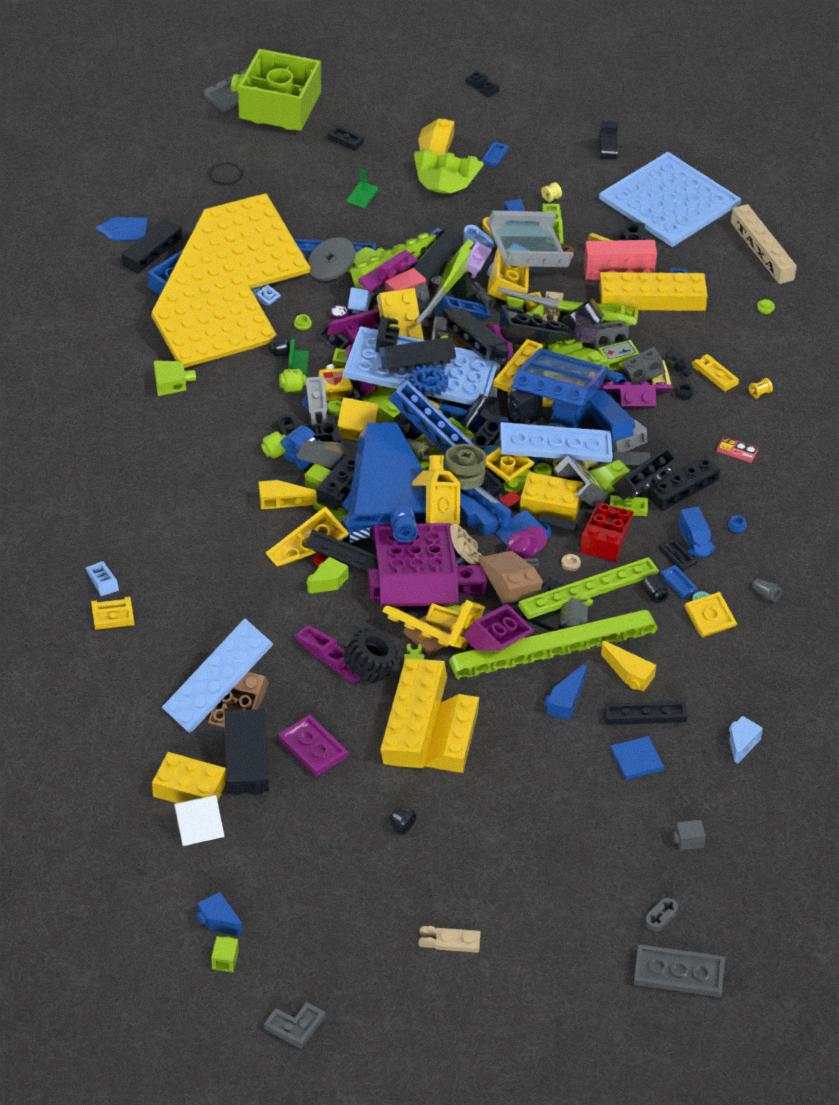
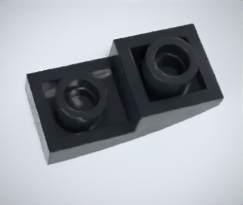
[465,72,500,98]

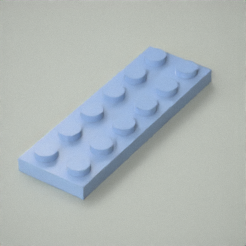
[500,423,613,463]
[162,619,273,733]

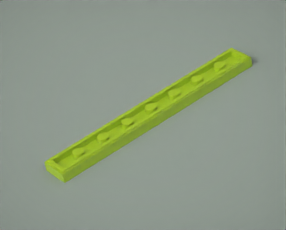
[518,557,659,619]

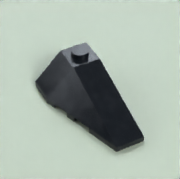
[499,305,575,345]

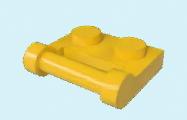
[91,597,134,630]

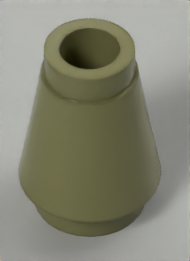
[407,438,432,460]

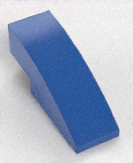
[460,493,498,537]

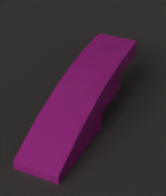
[294,625,361,684]

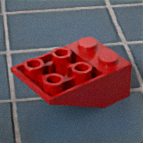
[579,502,634,562]

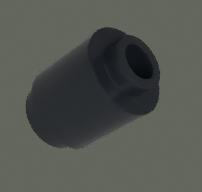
[642,575,669,603]

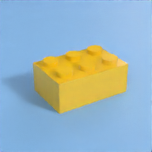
[377,288,424,340]
[520,472,584,523]
[152,752,226,803]

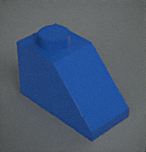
[196,892,242,936]

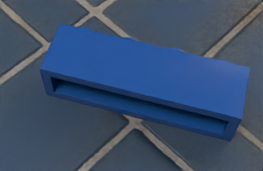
[586,390,635,441]

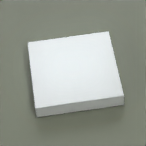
[174,795,224,846]

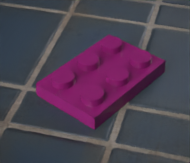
[278,715,348,777]

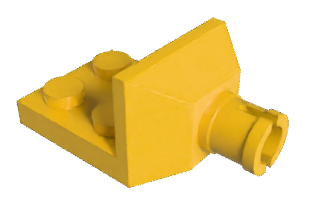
[412,455,460,524]

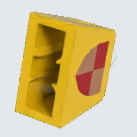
[319,364,352,401]

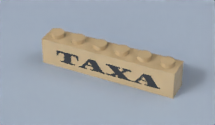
[731,204,796,284]

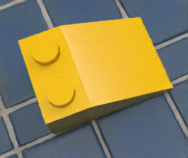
[487,248,529,301]

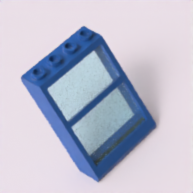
[511,348,608,407]

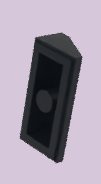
[451,272,475,302]
[316,323,353,352]

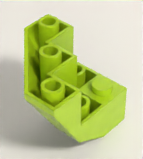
[414,149,484,194]

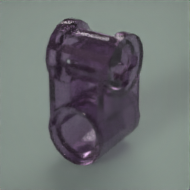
[573,316,598,344]

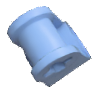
[463,225,494,249]

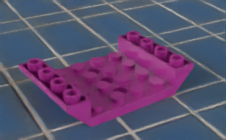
[371,523,459,607]

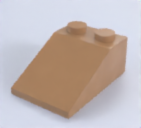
[478,551,543,604]

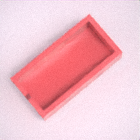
[584,240,657,281]

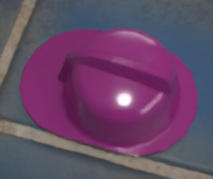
[506,526,547,559]

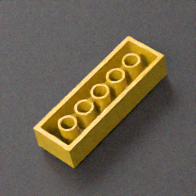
[599,272,707,311]
[381,658,447,768]

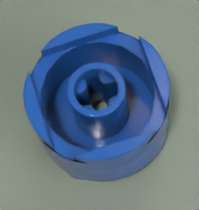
[280,425,320,470]

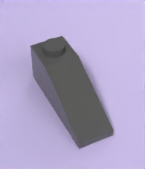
[296,440,350,469]

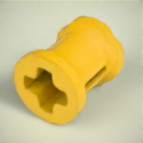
[749,378,773,399]

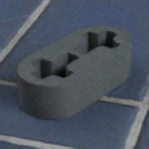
[645,898,678,932]

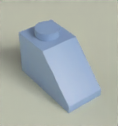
[348,288,374,314]
[729,716,763,764]

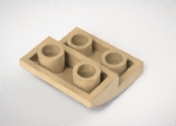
[450,523,483,565]

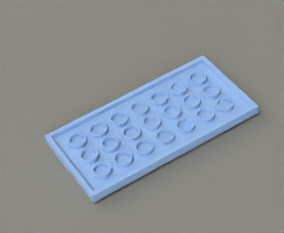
[343,326,499,408]

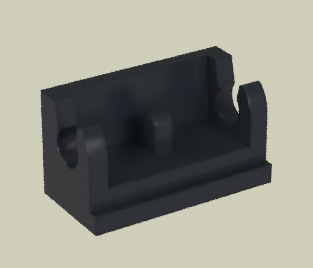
[375,315,400,353]

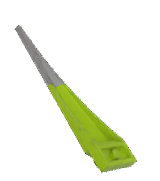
[415,239,474,324]
[498,287,638,326]

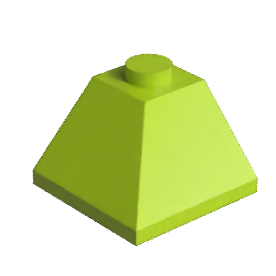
[582,460,630,494]

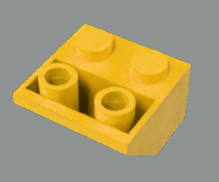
[337,397,379,441]

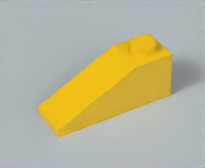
[259,480,317,509]
[601,641,656,692]

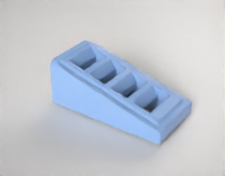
[86,561,119,596]

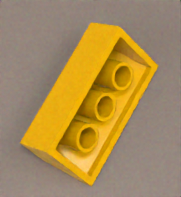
[425,694,479,773]

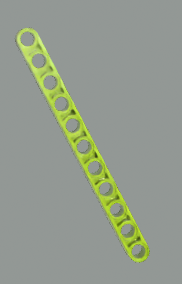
[449,610,657,680]

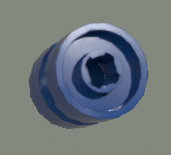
[390,506,418,543]

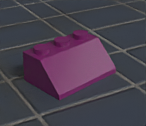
[464,604,534,651]

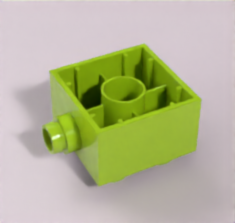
[231,49,321,131]

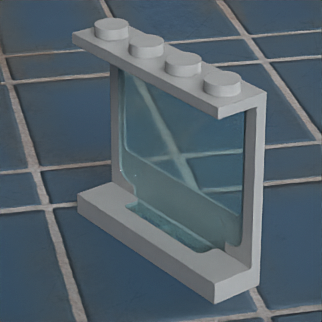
[487,211,574,267]

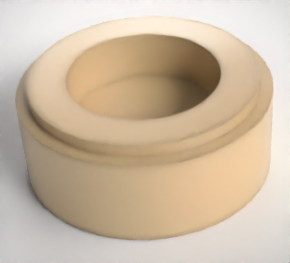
[561,554,581,571]

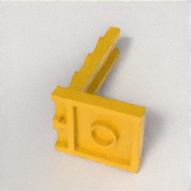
[382,600,485,650]

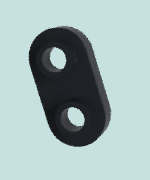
[278,414,299,436]

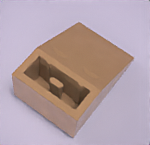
[208,672,269,727]

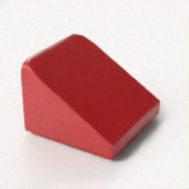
[499,491,521,508]

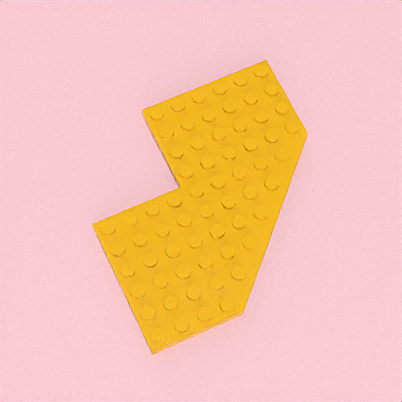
[151,193,311,368]

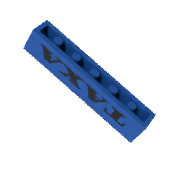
[388,380,475,455]

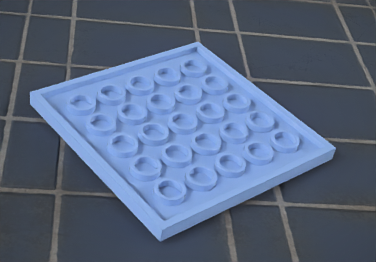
[599,152,741,247]

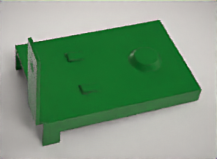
[346,169,379,209]

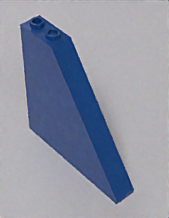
[346,422,426,527]

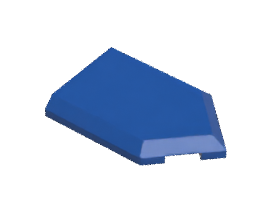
[95,217,148,241]

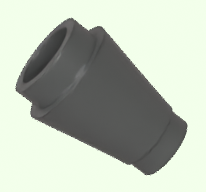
[752,578,782,602]

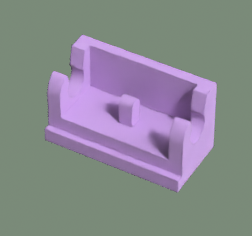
[466,242,492,279]

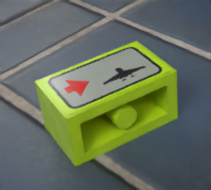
[598,340,640,371]

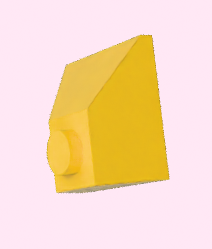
[486,447,534,483]

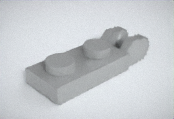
[305,376,328,425]

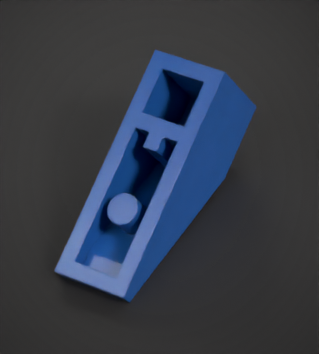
[434,295,492,320]
[544,664,587,720]

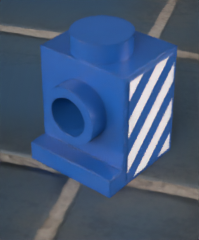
[342,516,372,543]

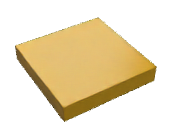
[684,592,737,637]

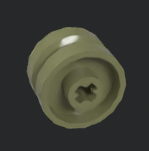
[444,444,487,490]

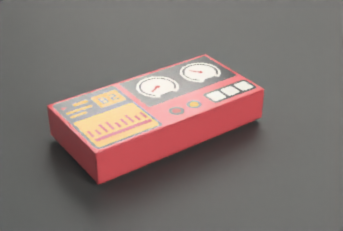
[717,437,758,463]

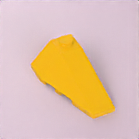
[418,119,454,155]
[266,506,349,567]

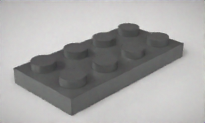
[633,944,725,998]

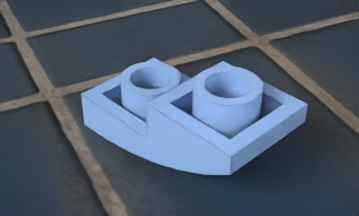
[251,285,281,306]

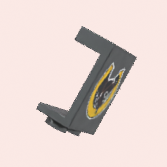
[554,455,609,508]

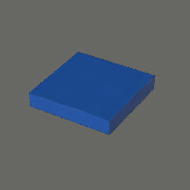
[610,736,664,780]

